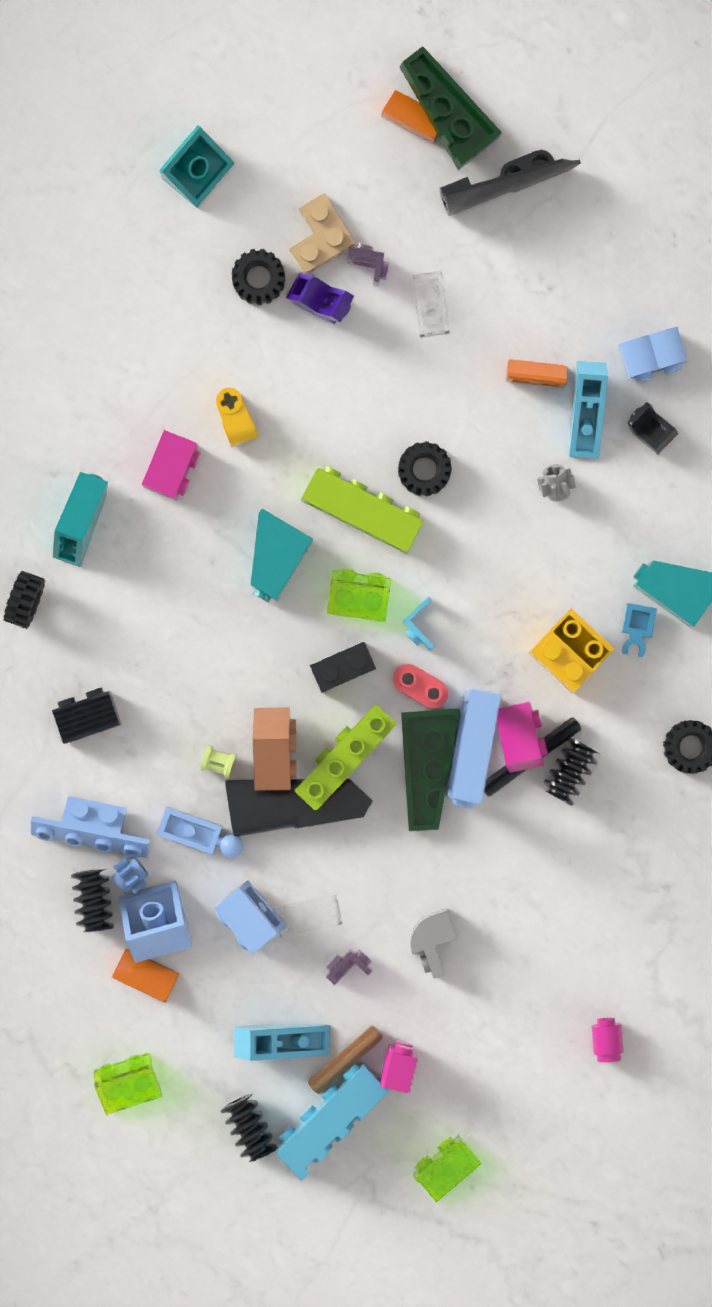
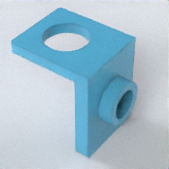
[402,597,434,651]

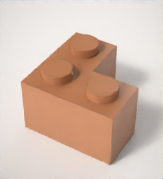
[253,707,297,790]

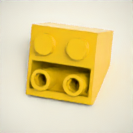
[528,608,615,693]

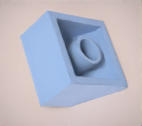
[119,881,192,963]

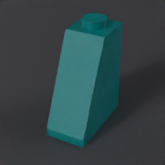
[53,472,108,567]
[250,508,313,602]
[633,560,712,628]

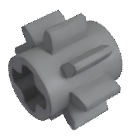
[537,464,576,501]

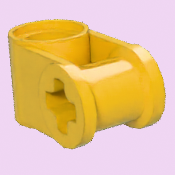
[216,387,259,447]

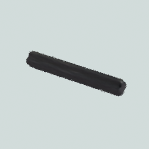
[484,717,582,797]

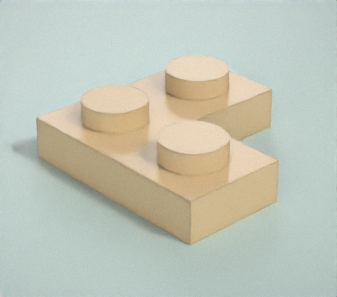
[289,193,355,274]

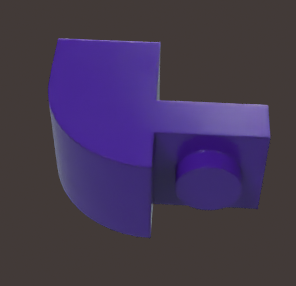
[286,272,354,324]

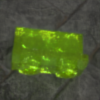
[327,569,391,622]
[93,1053,163,1115]
[413,1135,482,1202]

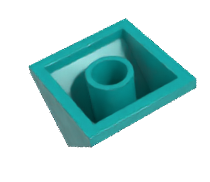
[159,125,235,208]

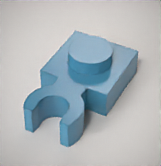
[621,603,657,657]

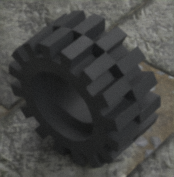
[232,249,285,305]
[398,441,452,497]
[3,571,45,629]
[663,720,712,774]

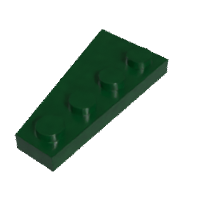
[399,46,502,171]
[401,709,460,831]

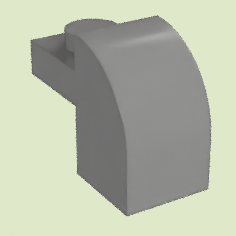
[410,908,458,978]

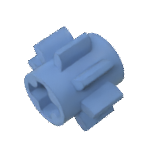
[112,857,149,894]

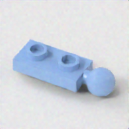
[156,807,244,858]

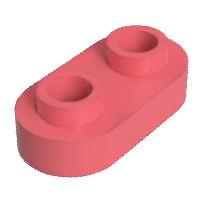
[393,664,448,709]

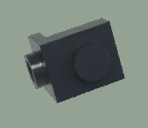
[627,402,678,455]

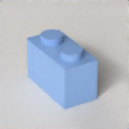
[214,880,286,954]

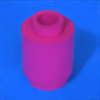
[592,1018,623,1062]

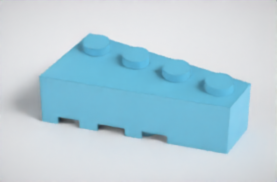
[276,1062,389,1181]

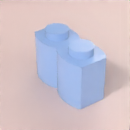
[619,327,687,383]

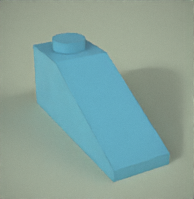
[569,361,608,459]
[234,1025,330,1061]

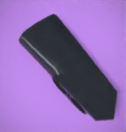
[439,150,581,216]
[225,779,373,836]

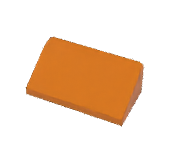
[381,90,438,144]
[506,359,567,388]
[112,949,179,1003]

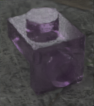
[347,244,389,287]
[326,948,372,985]

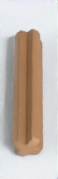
[308,1026,383,1094]

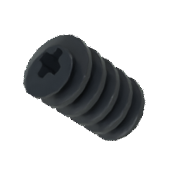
[543,738,600,806]
[71,869,114,932]
[221,1094,278,1162]

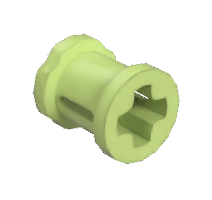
[200,745,237,779]

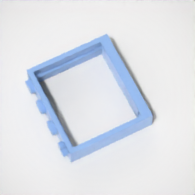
[447,689,501,809]

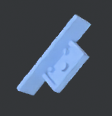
[31,796,149,858]

